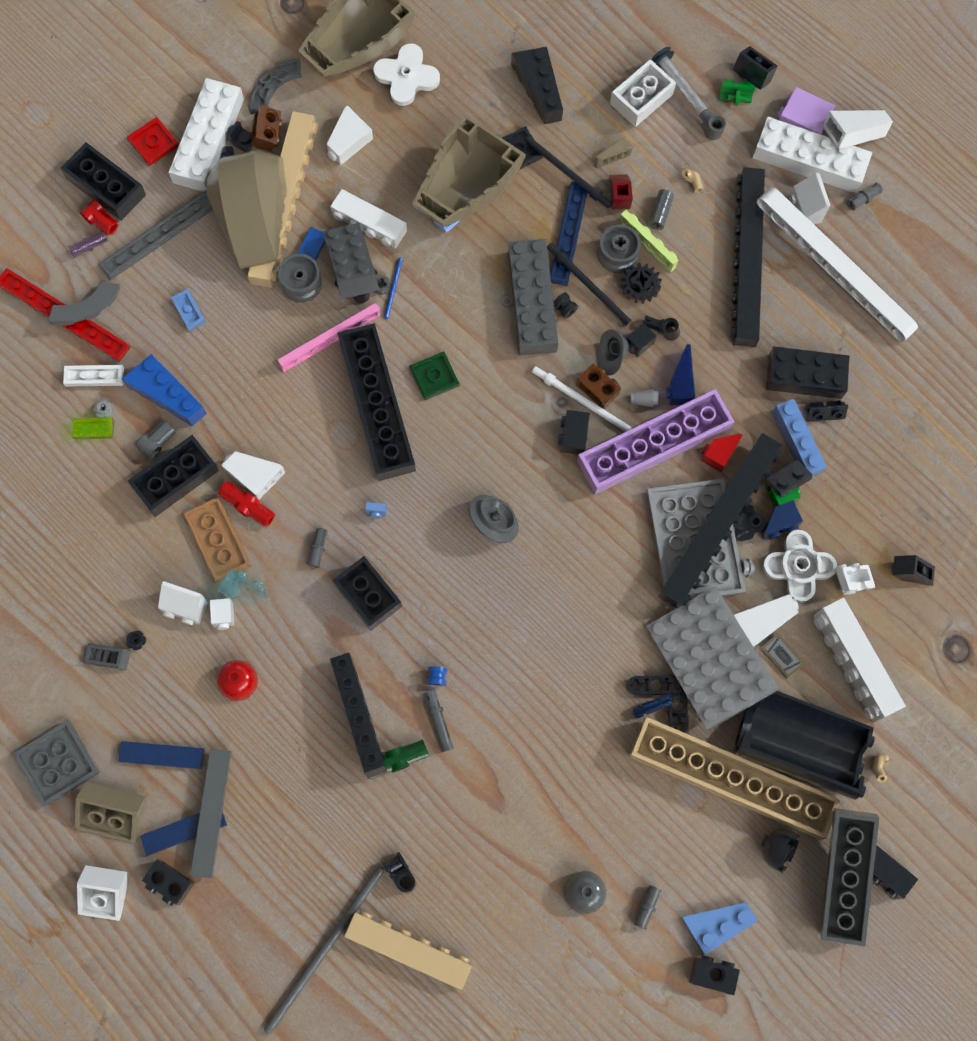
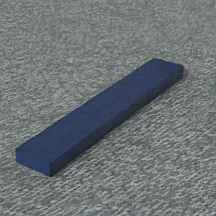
[550,181,588,286]

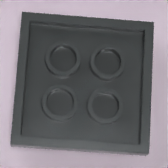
[13,720,100,807]

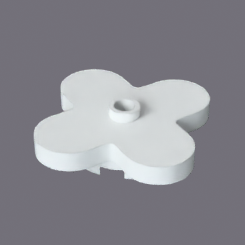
[374,44,440,106]
[763,530,837,603]

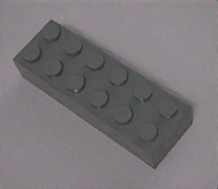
[508,239,558,355]
[820,808,879,946]

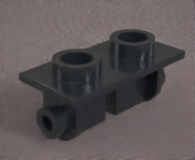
[806,400,848,422]

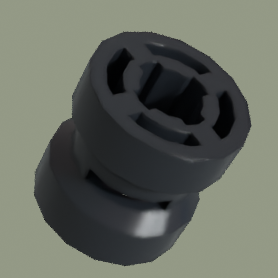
[554,292,579,319]

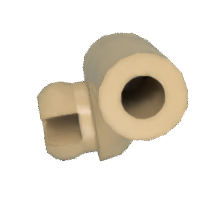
[681,168,703,193]
[872,753,889,783]

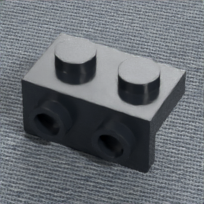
[765,459,813,498]

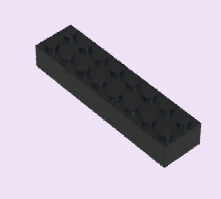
[338,323,416,481]

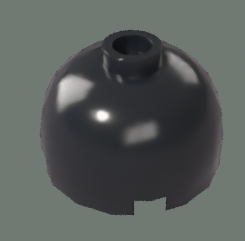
[761,829,800,873]

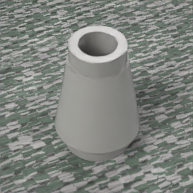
[631,389,659,408]

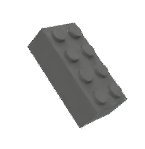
[323,223,379,299]

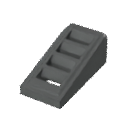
[83,643,130,671]

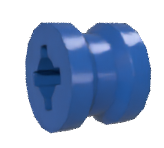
[426,666,448,686]

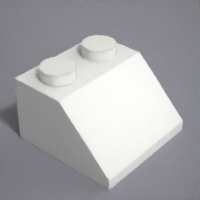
[789,173,830,224]
[158,581,208,626]
[77,865,127,921]

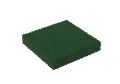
[409,351,460,400]

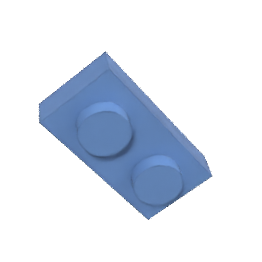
[171,289,206,331]

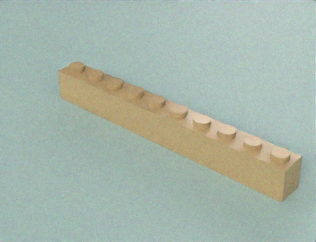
[248,111,318,288]

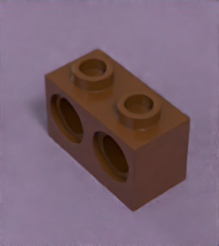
[250,104,282,152]
[576,363,621,410]

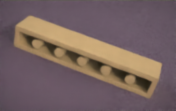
[345,910,472,990]

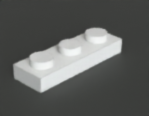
[63,365,124,387]

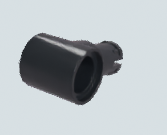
[642,315,680,341]

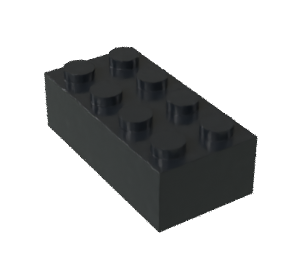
[61,142,146,221]
[766,346,850,399]
[128,434,219,517]

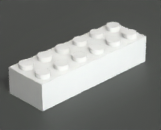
[169,78,244,192]
[753,117,872,194]
[814,598,906,723]

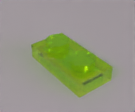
[72,418,114,439]

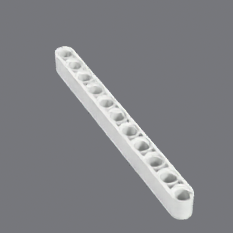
[757,187,918,342]

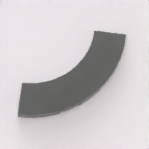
[249,59,302,114]
[48,281,120,325]

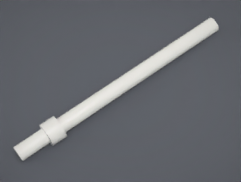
[532,366,632,432]

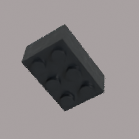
[332,556,402,631]

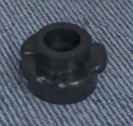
[126,631,146,650]

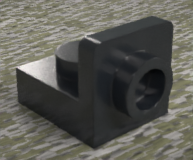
[227,121,253,152]

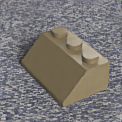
[74,782,146,844]

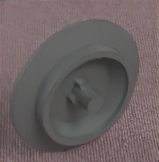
[469,495,519,543]

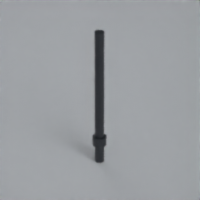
[525,136,612,209]
[547,242,632,326]

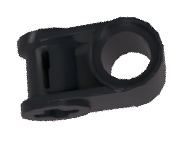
[382,852,416,894]

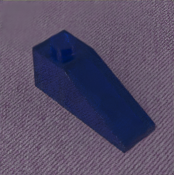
[665,344,695,405]

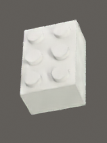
[610,59,676,127]

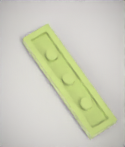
[619,210,678,273]

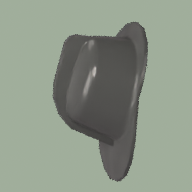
[598,329,629,376]

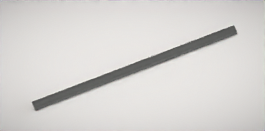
[264,867,385,1035]

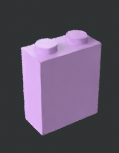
[777,87,836,134]

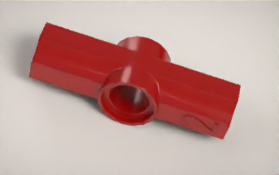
[218,481,276,528]

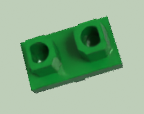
[719,79,755,106]

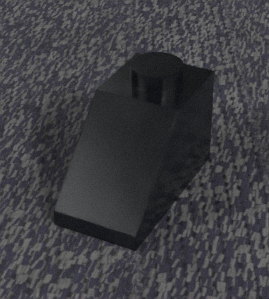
[892,555,935,586]

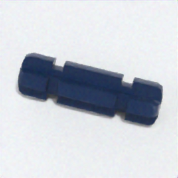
[632,695,672,718]

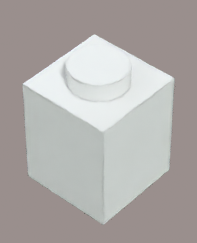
[210,598,234,630]

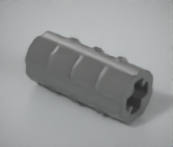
[648,189,674,230]

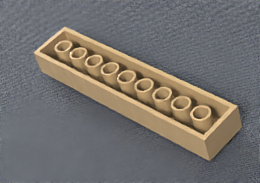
[629,717,840,840]

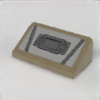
[761,633,805,678]

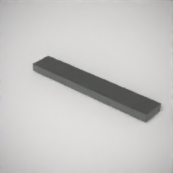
[190,749,232,878]

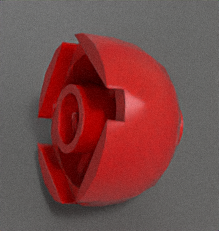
[217,660,258,701]

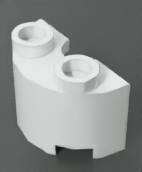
[835,563,875,595]

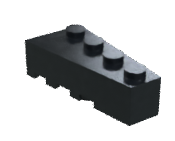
[511,47,563,124]

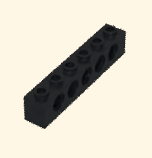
[330,652,388,779]

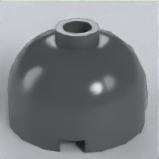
[564,871,607,914]

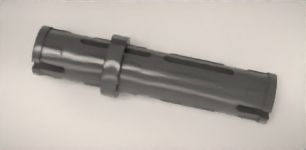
[423,690,454,753]

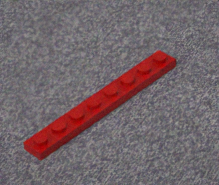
[0,268,131,362]

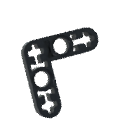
[626,675,688,733]

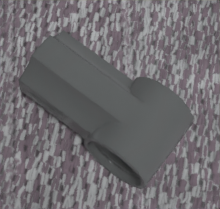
[136,420,176,460]

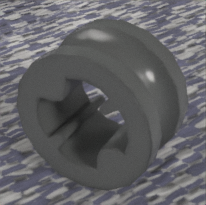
[375,275,390,295]

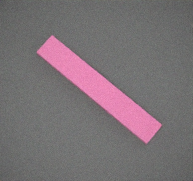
[278,303,380,372]

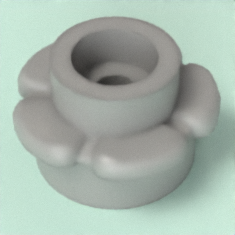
[94,400,113,418]
[740,558,755,578]

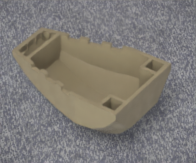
[298,0,415,76]
[413,114,526,227]
[206,150,287,269]

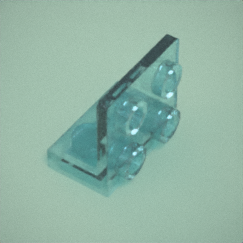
[217,569,269,600]

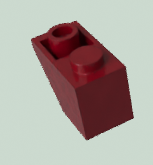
[609,174,633,210]

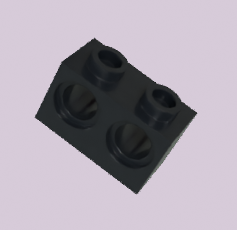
[142,859,195,906]

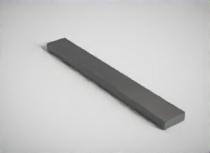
[99,191,213,280]

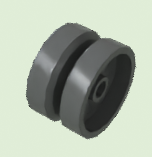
[597,224,641,273]
[278,254,322,303]

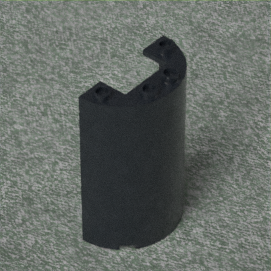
[734,691,875,800]

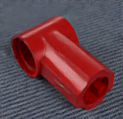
[80,200,119,236]

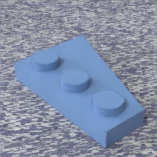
[681,902,757,955]

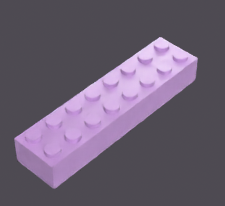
[577,389,734,495]

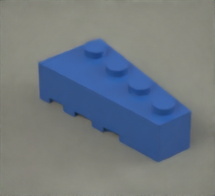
[122,354,207,426]

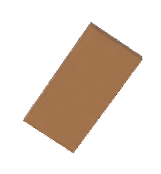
[183,496,252,583]

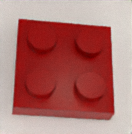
[127,117,179,166]

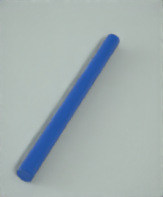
[384,258,403,319]

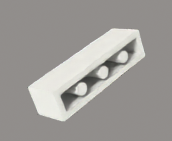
[330,189,407,249]

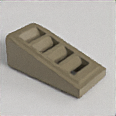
[594,137,633,168]

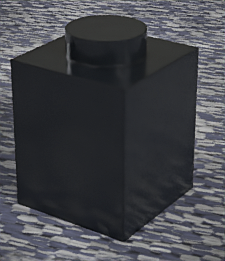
[626,323,657,357]

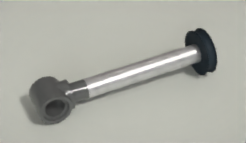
[651,47,726,140]

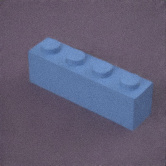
[772,399,827,478]

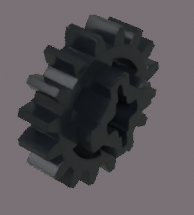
[620,263,662,304]

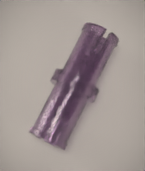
[68,231,108,258]

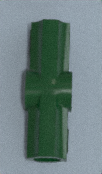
[371,739,429,779]

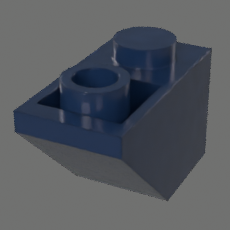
[762,500,803,540]

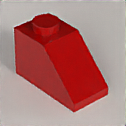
[701,433,743,472]

